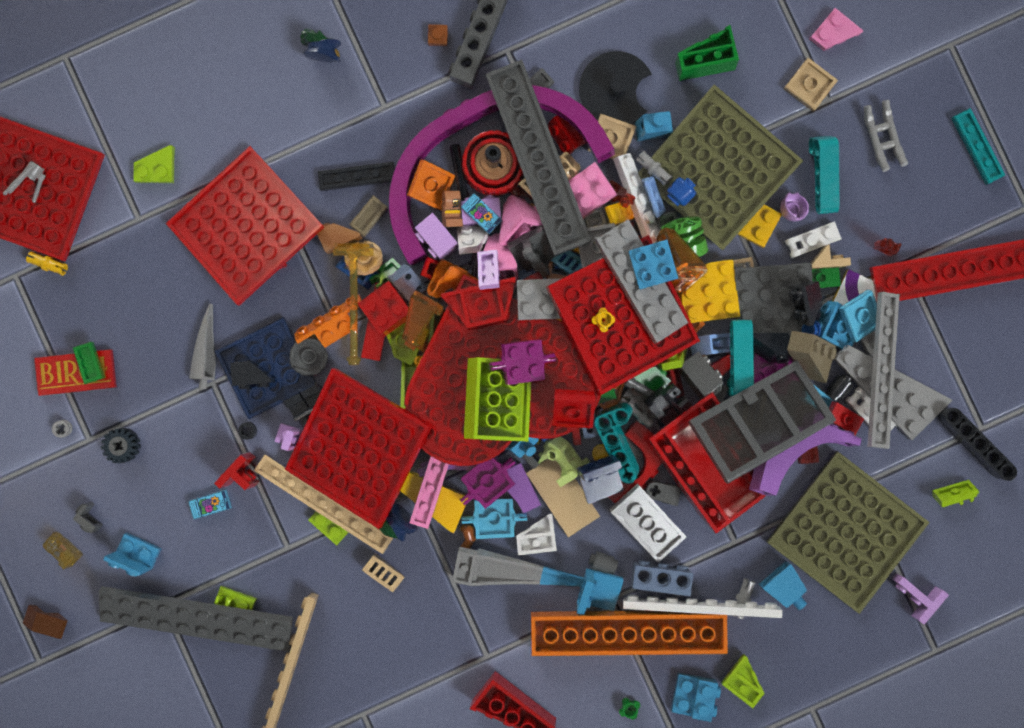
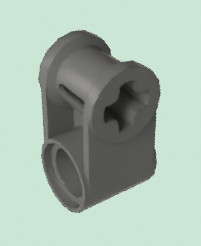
[643,480,682,506]

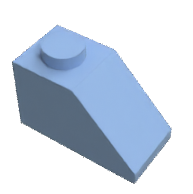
[690,333,730,356]

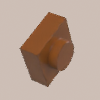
[428,24,448,46]

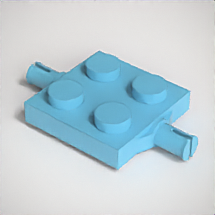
[462,498,527,539]

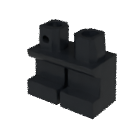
[643,383,692,426]
[283,384,322,429]

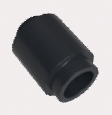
[825,374,853,402]

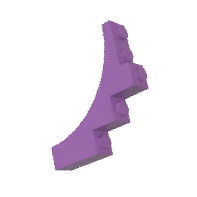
[749,410,862,496]
[417,456,541,513]

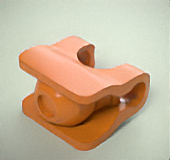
[427,259,478,298]

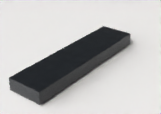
[318,161,395,191]

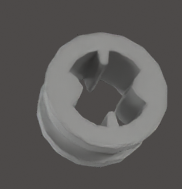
[52,420,73,438]

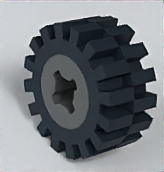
[101,428,141,463]

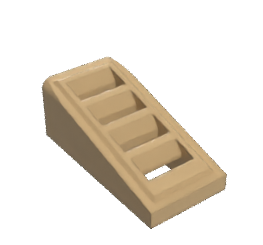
[362,553,405,592]

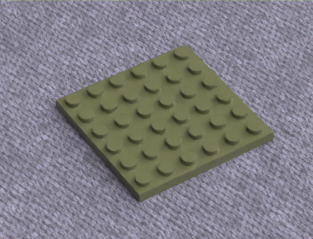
[638,84,803,250]
[766,451,930,614]

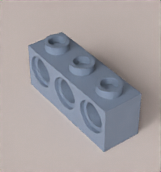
[631,560,693,596]

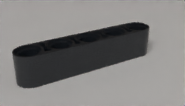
[938,407,1017,481]

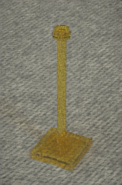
[333,243,374,365]

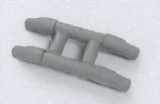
[863,100,908,172]

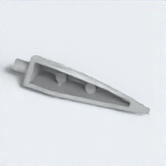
[189,304,216,390]

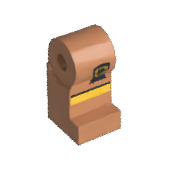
[442,191,463,227]

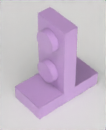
[477,250,502,290]
[275,423,303,451]
[892,573,949,625]

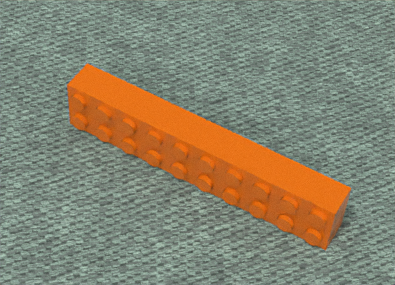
[531,610,728,656]

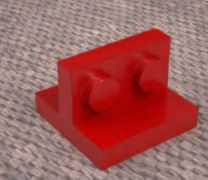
[553,389,596,428]
[214,452,259,490]

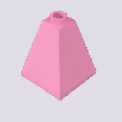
[499,195,544,247]
[484,233,519,288]

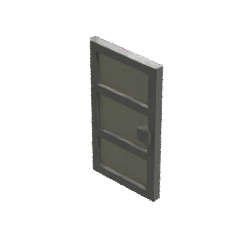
[688,360,836,484]

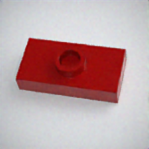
[829,401,864,436]

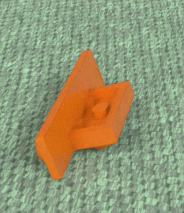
[294,294,362,348]

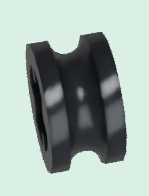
[238,422,257,440]

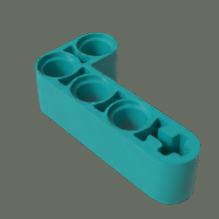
[809,136,840,214]
[727,320,754,396]
[594,402,640,484]

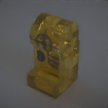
[43,532,83,570]

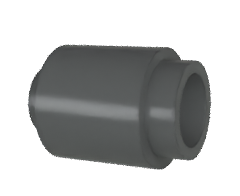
[588,551,618,575]

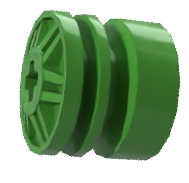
[661,216,708,262]

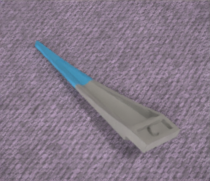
[452,547,583,587]

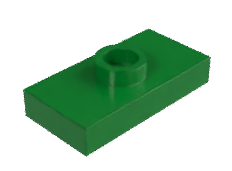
[812,267,841,288]
[73,342,105,384]

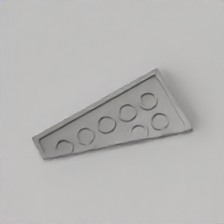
[834,345,953,440]

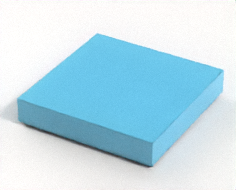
[839,290,877,342]

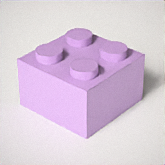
[414,213,459,260]

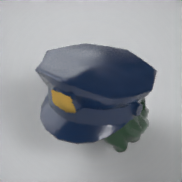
[300,28,341,63]
[379,503,418,541]

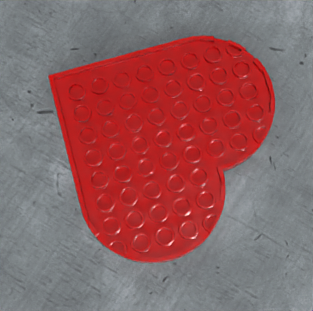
[405,274,601,466]

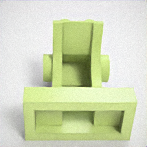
[538,436,590,487]

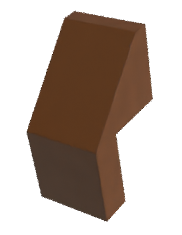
[23,605,68,639]

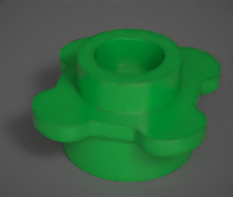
[619,698,640,720]

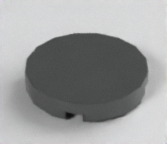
[289,338,328,377]

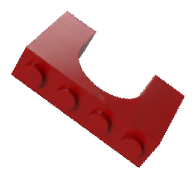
[608,420,662,503]

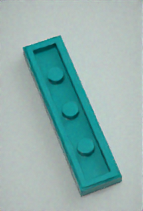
[951,108,1005,185]

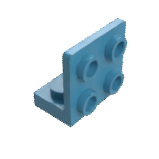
[629,240,678,289]
[103,533,161,577]
[577,568,624,615]

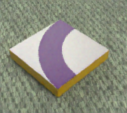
[832,269,876,305]

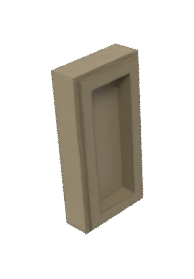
[349,195,389,237]

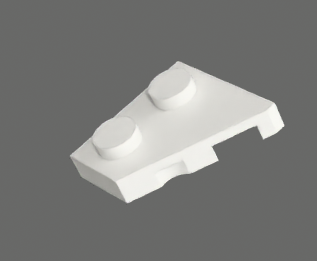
[457,225,494,255]
[516,514,557,555]

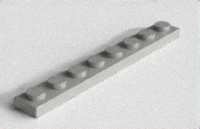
[867,292,900,449]

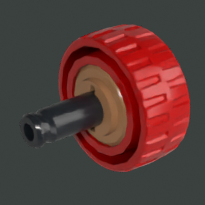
[462,130,524,197]

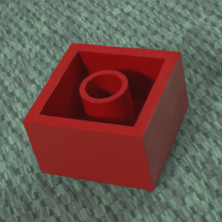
[357,281,414,338]

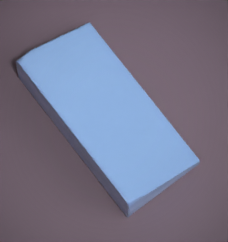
[641,176,666,218]

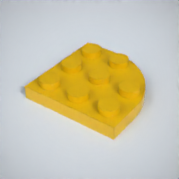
[680,260,740,323]

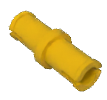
[26,251,68,276]

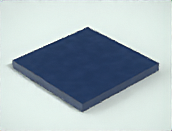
[215,317,317,420]

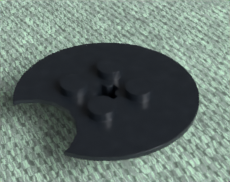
[579,51,652,124]

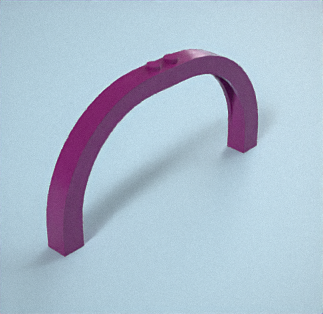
[389,85,615,266]

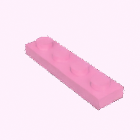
[409,457,449,529]

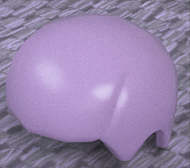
[780,192,809,222]

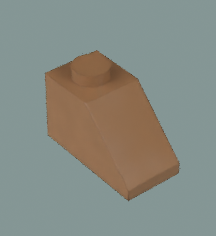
[317,223,363,254]

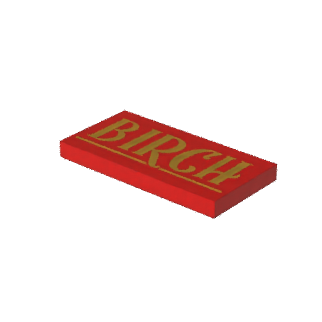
[34,350,117,396]

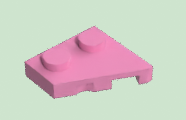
[809,8,863,51]

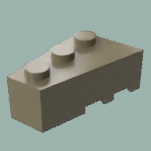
[787,331,836,383]

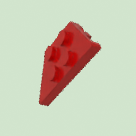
[441,277,516,329]

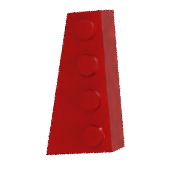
[470,671,556,728]

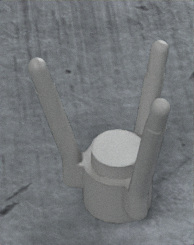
[3,161,46,203]

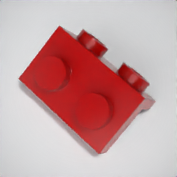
[547,116,586,155]

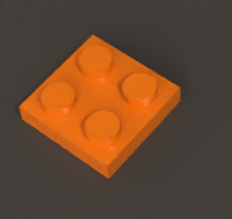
[407,160,455,211]

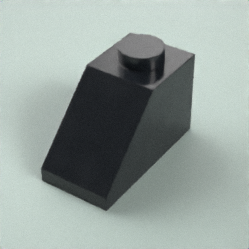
[753,333,791,364]

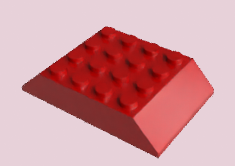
[649,392,766,534]

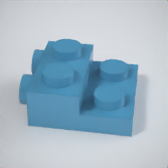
[818,301,854,350]
[671,672,721,722]

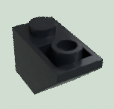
[230,361,275,389]

